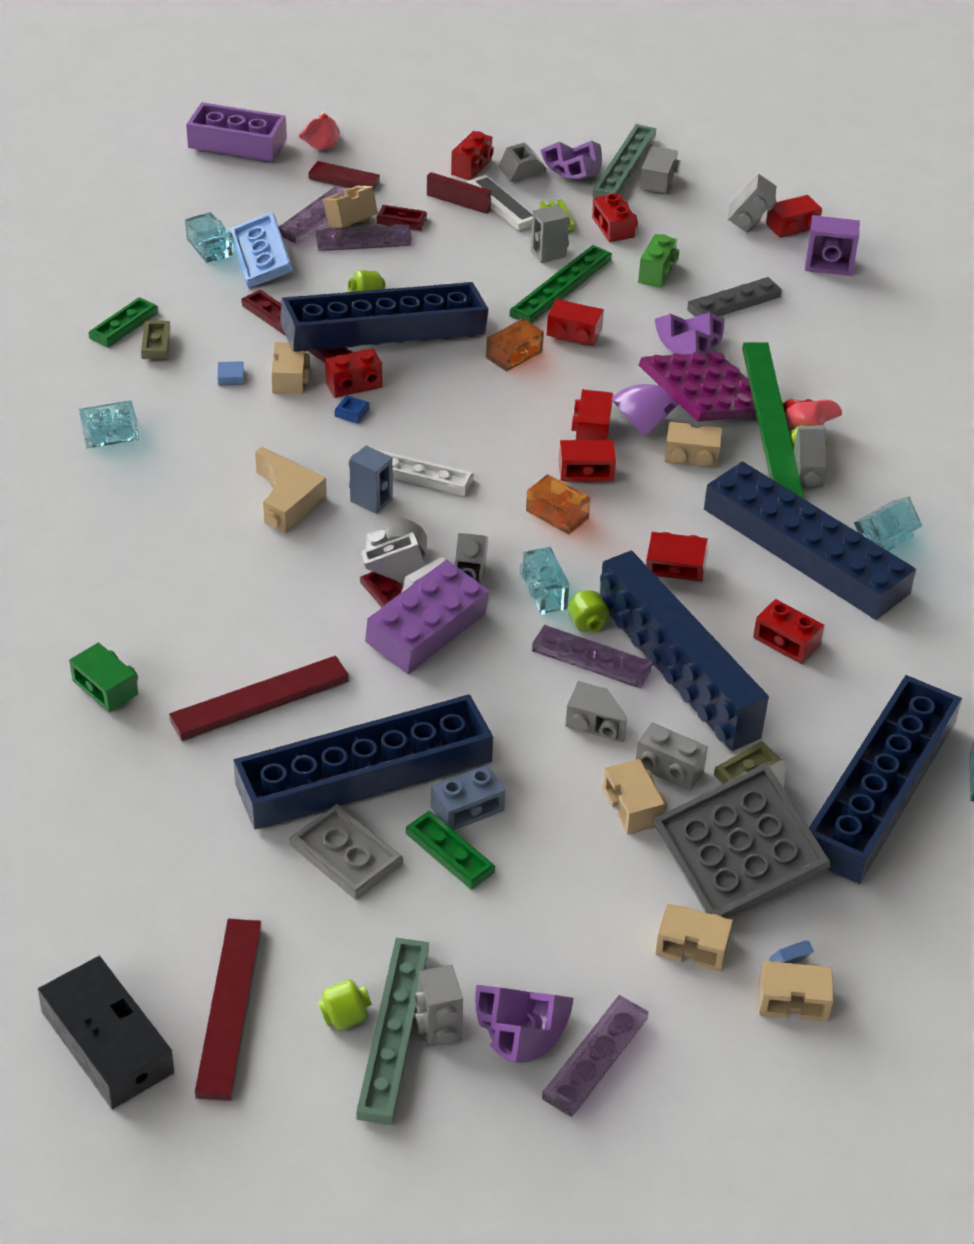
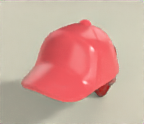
[299,113,340,150]
[782,399,842,431]

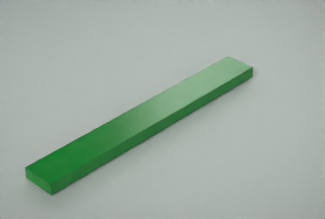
[742,342,804,499]

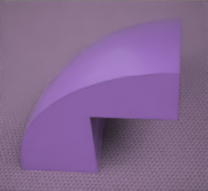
[540,140,602,180]
[655,312,724,355]
[612,384,679,436]
[475,985,574,1063]

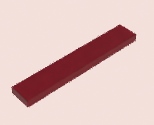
[241,290,354,363]
[169,655,349,741]
[194,918,262,1101]

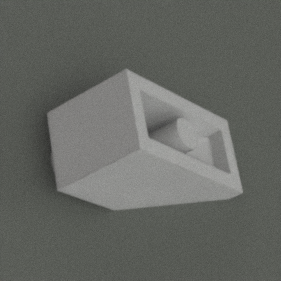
[794,425,827,488]
[360,532,426,583]

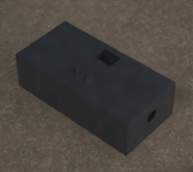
[37,955,174,1110]

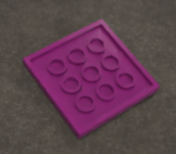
[638,351,757,422]

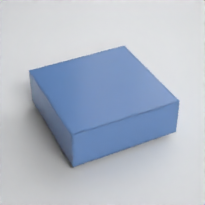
[218,361,244,385]
[769,940,814,964]

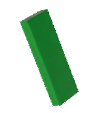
[88,297,158,348]
[406,810,495,890]

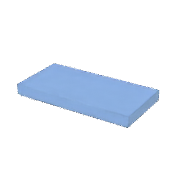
[230,212,293,289]

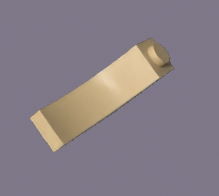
[255,447,327,533]

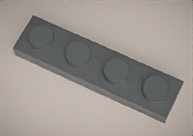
[687,277,782,317]

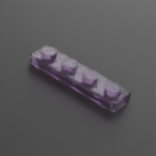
[279,187,345,243]
[316,224,412,251]
[532,625,653,689]
[542,995,649,1117]

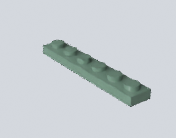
[593,124,657,197]
[356,938,429,1125]

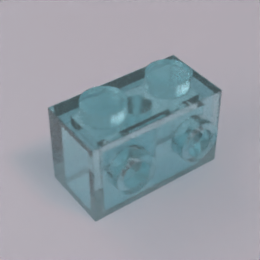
[185,212,234,263]
[79,400,139,449]
[854,496,923,551]
[519,547,570,614]

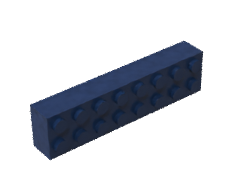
[280,282,489,352]
[704,461,916,620]
[600,550,769,751]
[809,675,962,884]
[233,694,493,830]

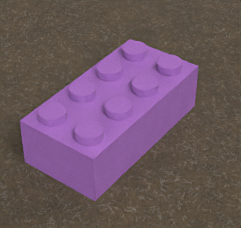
[186,102,287,162]
[365,559,490,674]

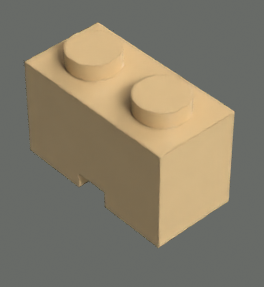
[323,186,378,230]
[271,342,310,394]
[664,421,722,468]
[603,759,667,834]
[655,903,733,972]
[759,961,833,1021]

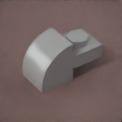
[366,518,427,556]

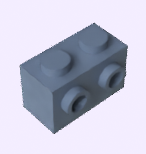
[349,445,393,514]
[431,765,505,831]

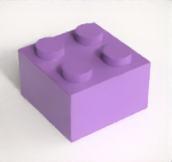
[805,215,860,276]

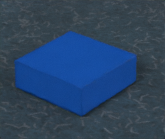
[334,395,370,424]

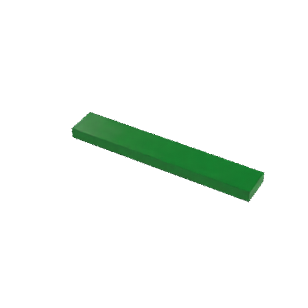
[509,245,612,325]

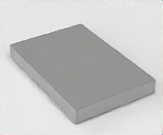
[289,804,403,900]

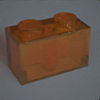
[486,318,544,372]
[526,474,591,535]

